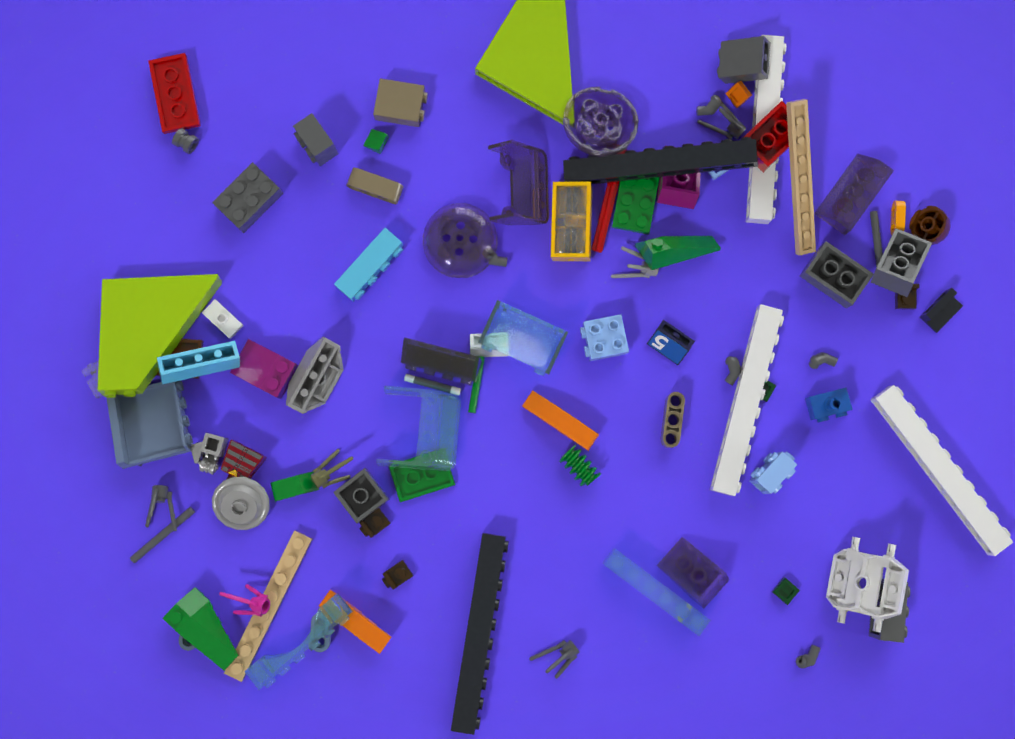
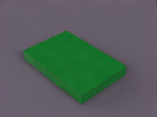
[389,448,455,502]

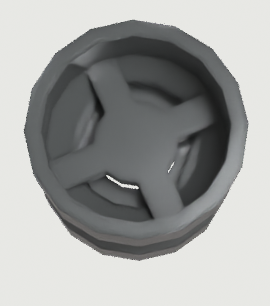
[172,128,199,154]

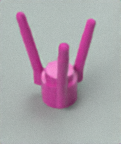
[219,584,270,617]

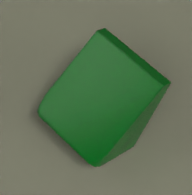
[363,129,389,154]

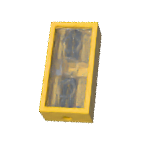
[551,182,593,262]

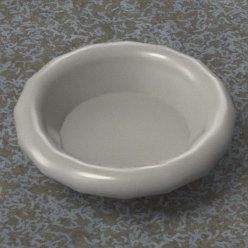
[212,477,270,530]

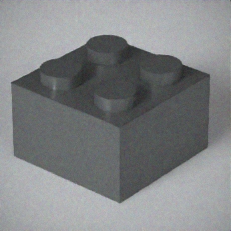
[293,113,338,166]
[333,468,390,523]

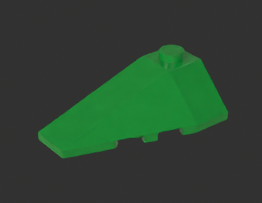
[635,236,721,270]
[162,587,239,671]

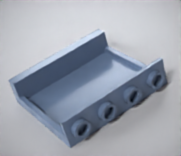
[106,380,193,469]

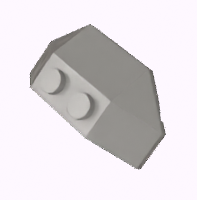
[286,337,343,414]

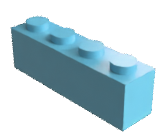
[334,228,403,302]
[157,341,240,384]

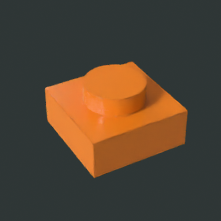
[725,81,752,108]

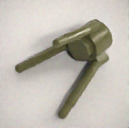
[310,449,353,489]

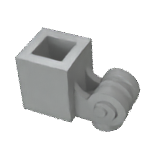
[199,432,229,475]

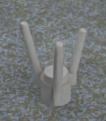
[611,246,659,278]

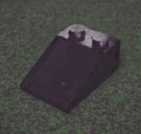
[657,537,729,609]

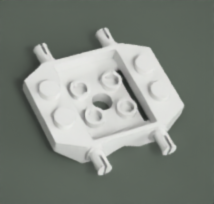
[826,537,909,632]

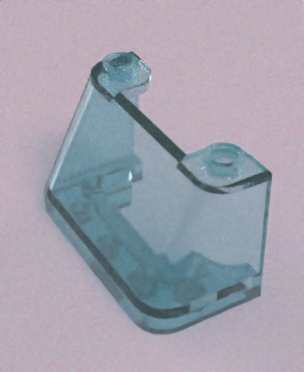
[478,300,568,376]

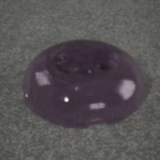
[563,87,639,157]
[423,203,498,278]

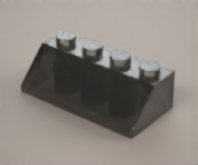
[401,337,483,386]

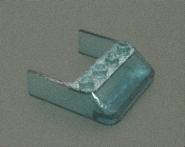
[376,386,461,471]

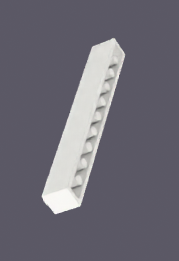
[746,35,786,224]
[710,304,784,496]
[871,385,1013,556]

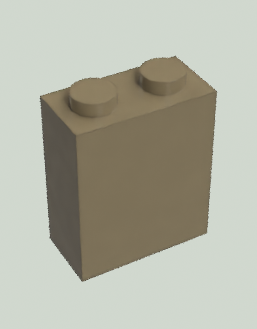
[373,78,428,127]

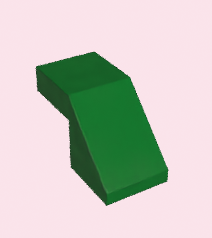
[270,472,319,502]

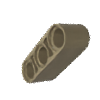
[346,167,404,204]
[660,392,685,448]

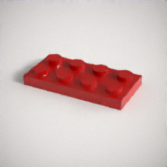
[148,53,201,134]

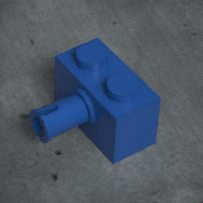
[805,388,853,422]

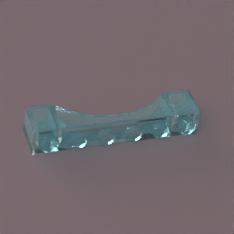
[602,548,711,636]
[244,593,353,690]

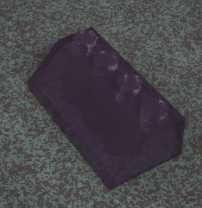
[814,154,894,235]

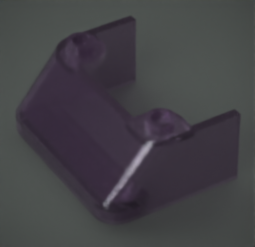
[488,140,549,225]

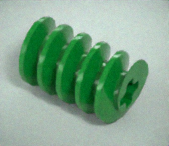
[559,444,601,486]

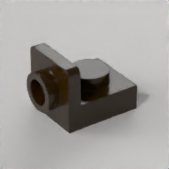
[895,284,920,310]
[359,508,391,538]
[382,560,414,590]

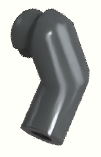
[696,95,722,116]
[482,248,508,267]
[809,352,838,369]
[724,356,741,386]
[795,645,821,668]

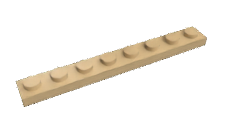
[786,99,816,255]
[224,530,312,682]

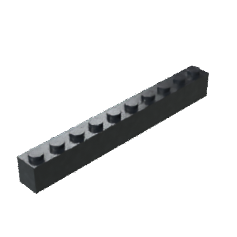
[563,137,758,184]
[451,533,509,735]

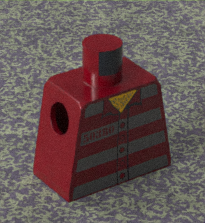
[221,440,267,480]

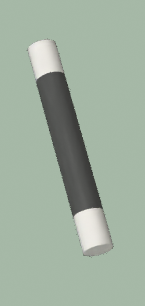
[404,374,461,396]

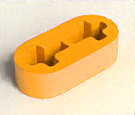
[890,200,906,235]

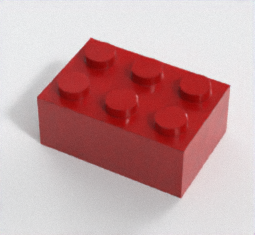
[744,101,789,173]

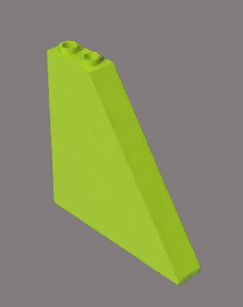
[475,0,575,130]
[97,274,222,398]

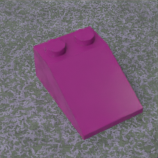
[657,147,701,209]
[230,339,299,399]

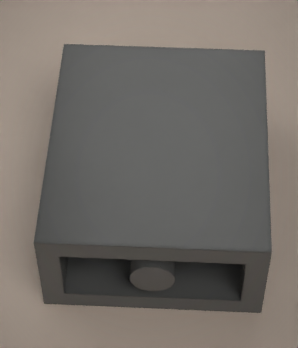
[717,36,771,84]

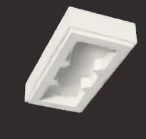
[202,299,244,339]

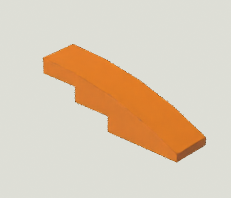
[522,390,599,451]
[319,589,392,654]

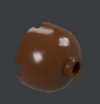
[909,206,951,245]

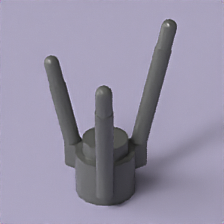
[697,102,746,139]
[145,485,177,531]
[529,640,580,679]

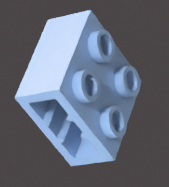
[580,314,629,361]
[749,451,797,494]

